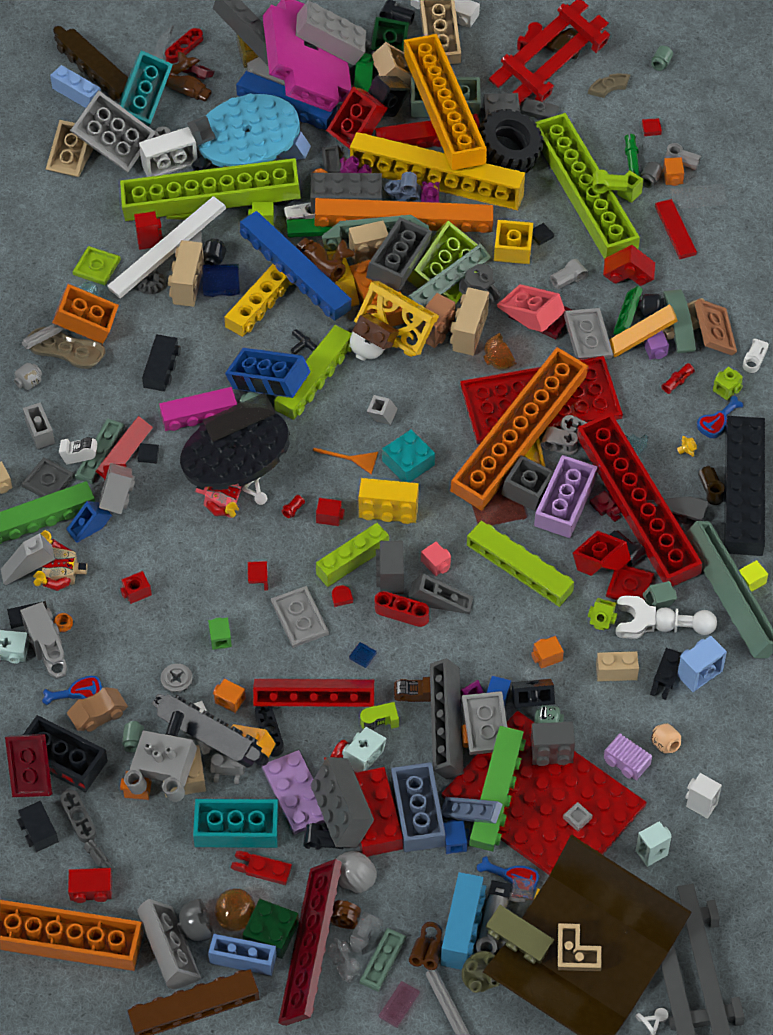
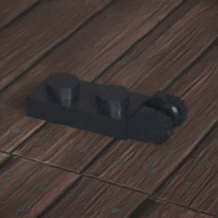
[650,648,682,700]

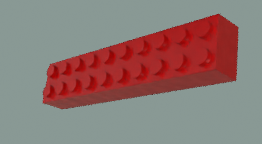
[577,412,702,587]

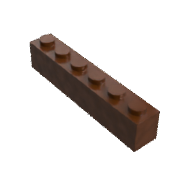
[127,969,260,1035]

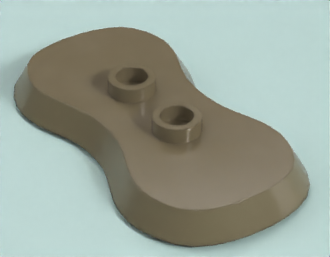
[27,327,105,369]

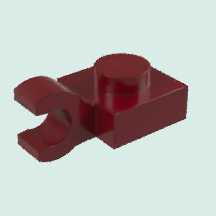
[183,64,215,79]
[590,490,621,522]

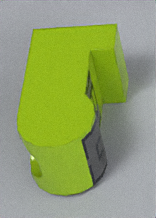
[360,702,399,730]

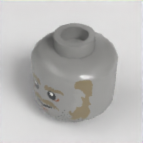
[14,363,42,390]

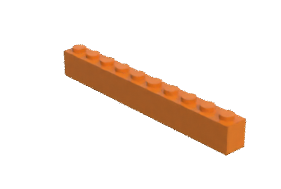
[315,198,493,233]

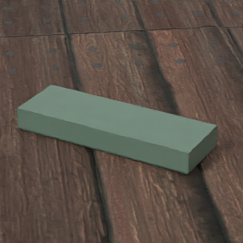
[359,928,406,992]

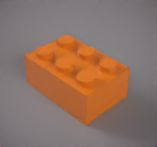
[52,284,119,344]

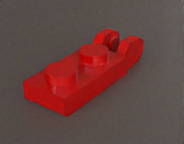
[231,850,292,885]

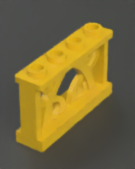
[354,281,439,357]

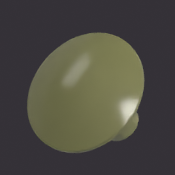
[462,951,500,993]

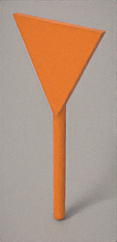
[313,448,378,475]

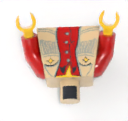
[33,530,88,591]

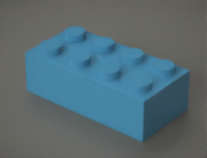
[441,872,487,970]

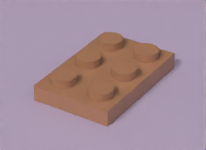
[694,299,737,355]

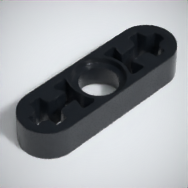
[255,706,284,757]

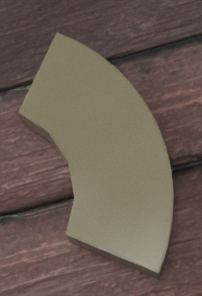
[588,73,630,98]

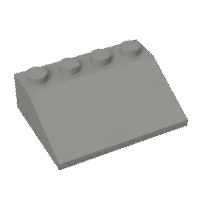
[70,90,156,173]

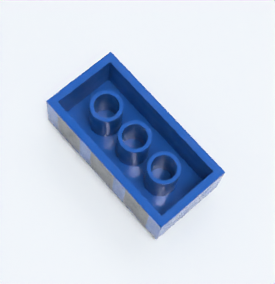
[225,348,311,398]

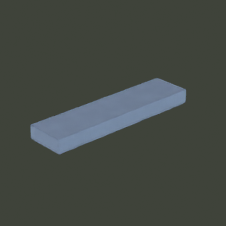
[441,797,503,824]

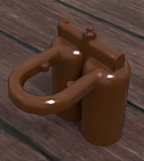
[409,922,443,970]

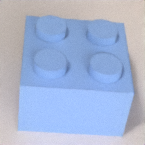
[677,636,727,692]

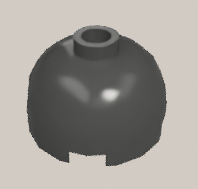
[177,898,214,942]

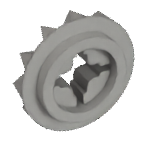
[161,664,192,693]

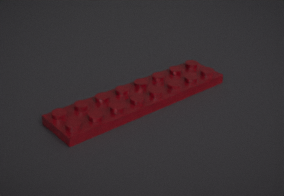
[278,859,342,1026]

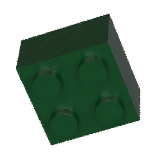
[242,898,299,959]

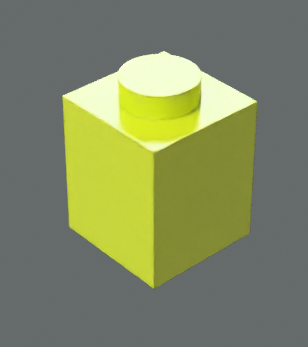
[739,560,768,592]

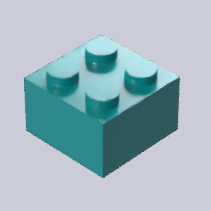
[382,429,435,482]

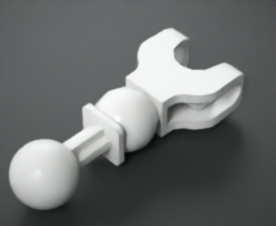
[616,596,717,639]

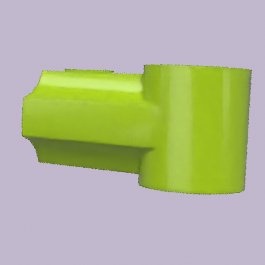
[592,170,628,194]

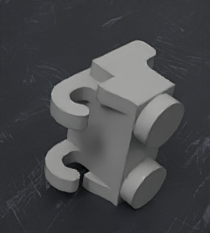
[211,754,245,784]

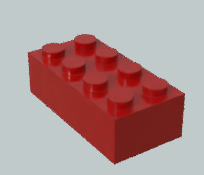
[355,767,403,857]

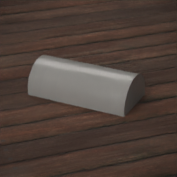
[137,899,201,989]

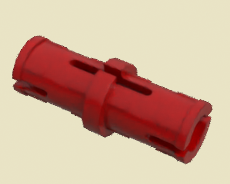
[661,363,695,394]

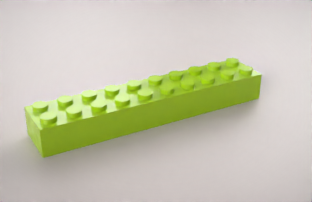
[535,113,640,259]
[120,158,301,221]

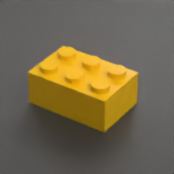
[358,478,419,524]

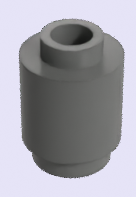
[640,162,663,188]

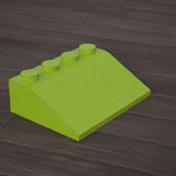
[407,221,478,305]

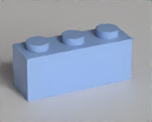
[50,65,101,108]

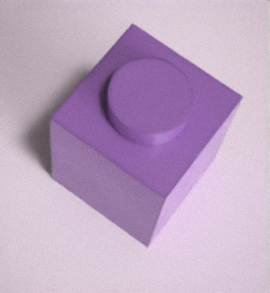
[643,331,669,360]

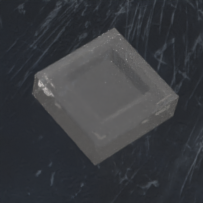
[511,878,534,900]

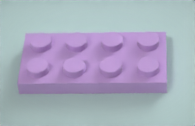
[262,750,325,835]

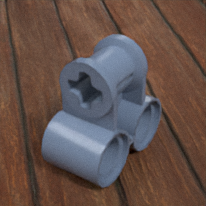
[384,172,422,202]

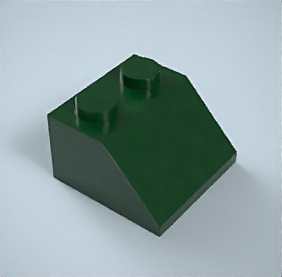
[371,17,409,52]

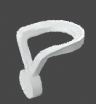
[242,477,267,505]
[635,1008,669,1035]

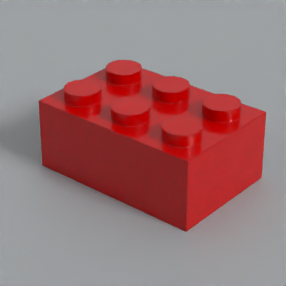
[326,87,388,149]

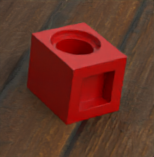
[120,571,152,604]

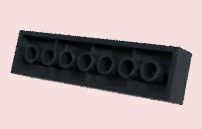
[724,416,765,556]

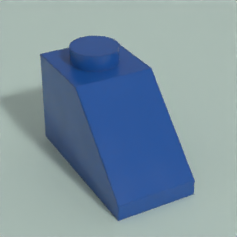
[66,501,112,542]

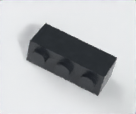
[142,334,181,392]

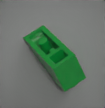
[354,53,375,92]

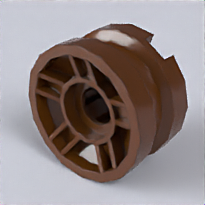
[330,900,361,929]

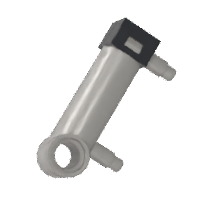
[476,880,527,955]

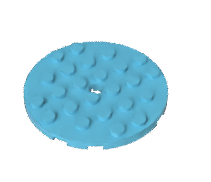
[198,93,300,167]

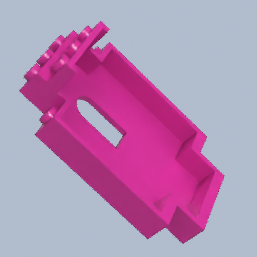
[263,0,352,112]

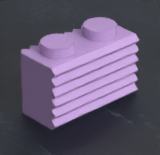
[604,734,652,781]

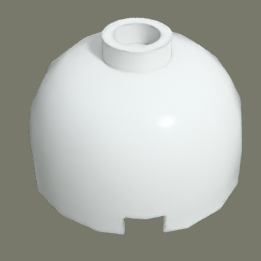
[350,332,385,361]

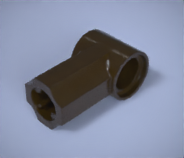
[698,466,724,505]

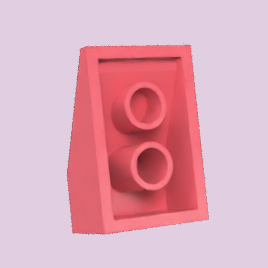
[497,284,565,332]

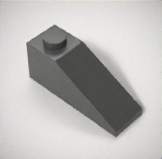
[647,496,708,524]
[409,574,473,614]

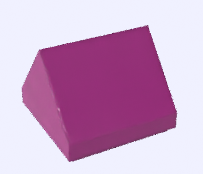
[460,680,484,697]

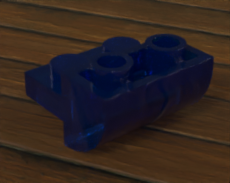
[202,264,240,297]

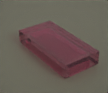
[379,981,420,1028]

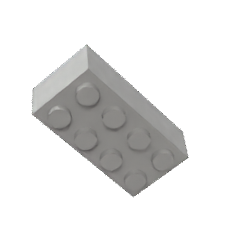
[296,0,366,65]

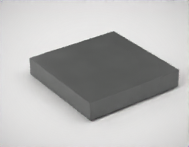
[22,457,75,497]

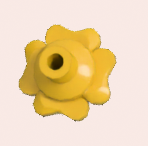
[677,436,697,457]

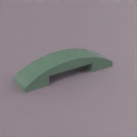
[663,289,696,353]

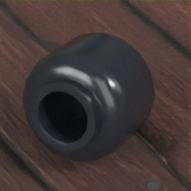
[203,239,227,266]
[638,294,665,317]

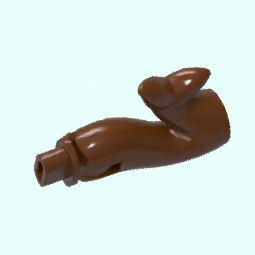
[165,52,212,102]
[296,238,356,282]

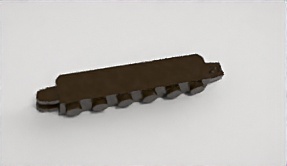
[53,26,128,103]

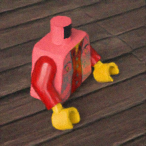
[195,484,242,518]

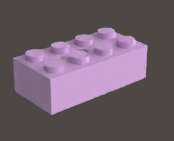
[534,455,598,538]

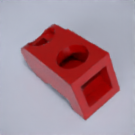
[517,22,542,51]

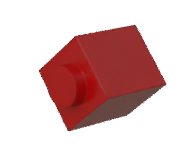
[316,498,345,526]

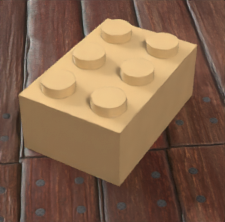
[168,240,205,307]
[450,287,489,356]

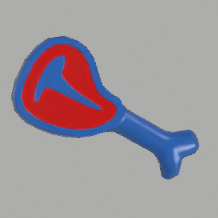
[697,396,743,438]
[42,675,102,705]
[476,856,539,897]

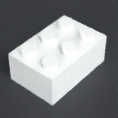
[139,127,197,177]

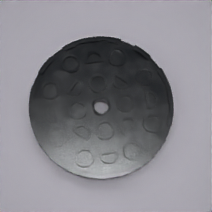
[180,408,290,490]

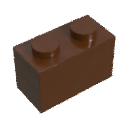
[353,314,399,349]

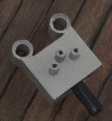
[124,711,197,802]

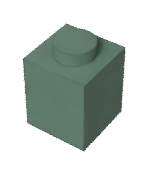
[643,581,677,610]

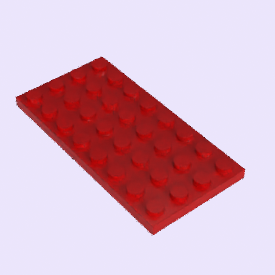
[460,356,623,445]

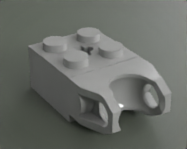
[20,602,67,679]

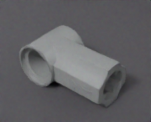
[665,143,701,170]
[550,259,588,289]

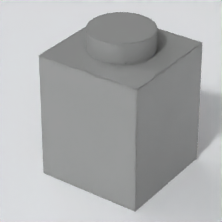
[367,395,398,425]

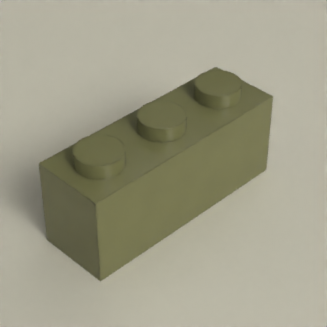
[486,905,554,964]

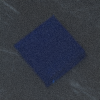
[349,642,377,668]

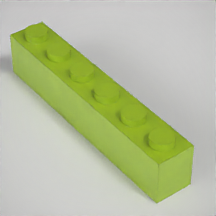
[274,325,352,420]
[467,521,574,607]

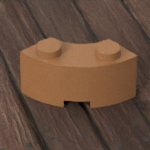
[67,687,128,732]

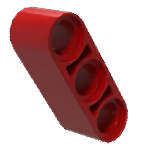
[374,591,429,627]

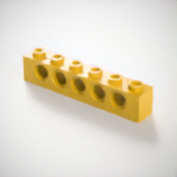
[224,264,294,337]

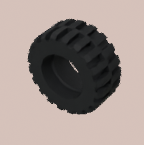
[478,109,544,173]

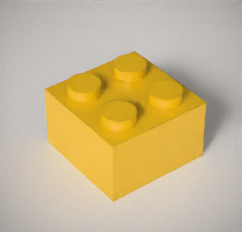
[494,220,533,264]

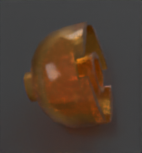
[483,333,517,370]
[214,888,256,931]

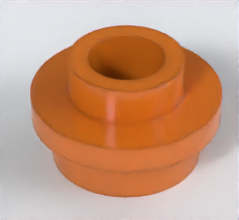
[53,613,73,632]

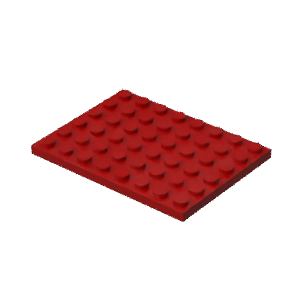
[441,710,647,875]

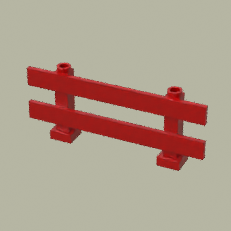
[488,0,610,105]

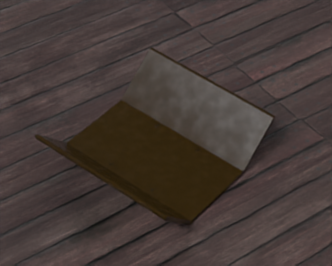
[483,835,692,1035]

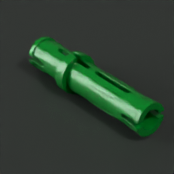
[624,134,640,176]

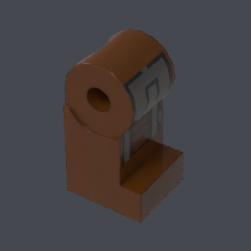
[394,677,431,702]

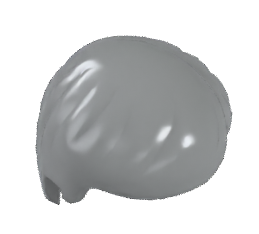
[336,851,377,893]

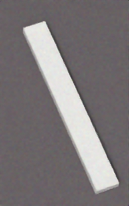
[107,196,226,298]

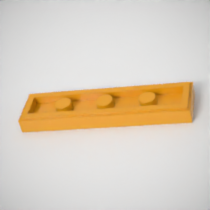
[609,304,678,357]

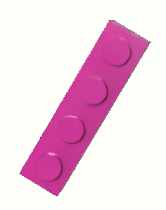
[159,387,238,431]

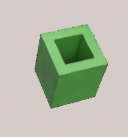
[208,617,232,650]

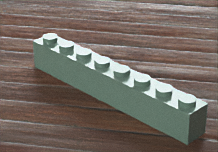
[685,521,773,658]

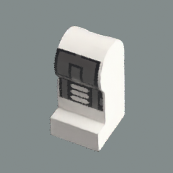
[59,437,98,465]

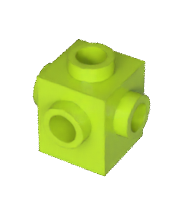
[713,367,743,401]
[588,598,618,630]

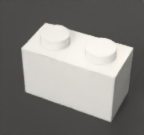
[685,773,722,819]

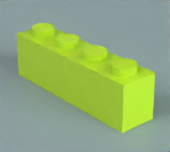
[316,523,389,587]

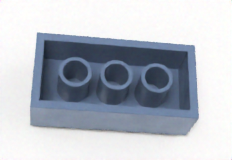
[391,762,446,852]

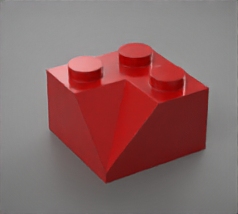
[573,531,631,576]

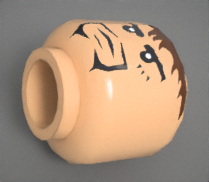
[651,723,681,754]

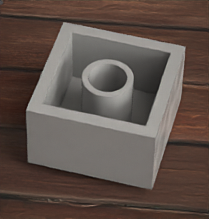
[99,463,135,514]

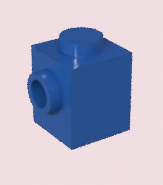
[443,820,470,854]

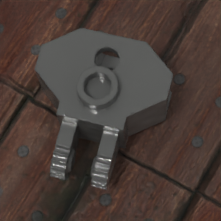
[459,264,501,305]

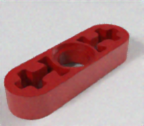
[165,28,203,63]

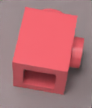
[421,542,451,576]

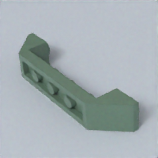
[322,215,431,250]

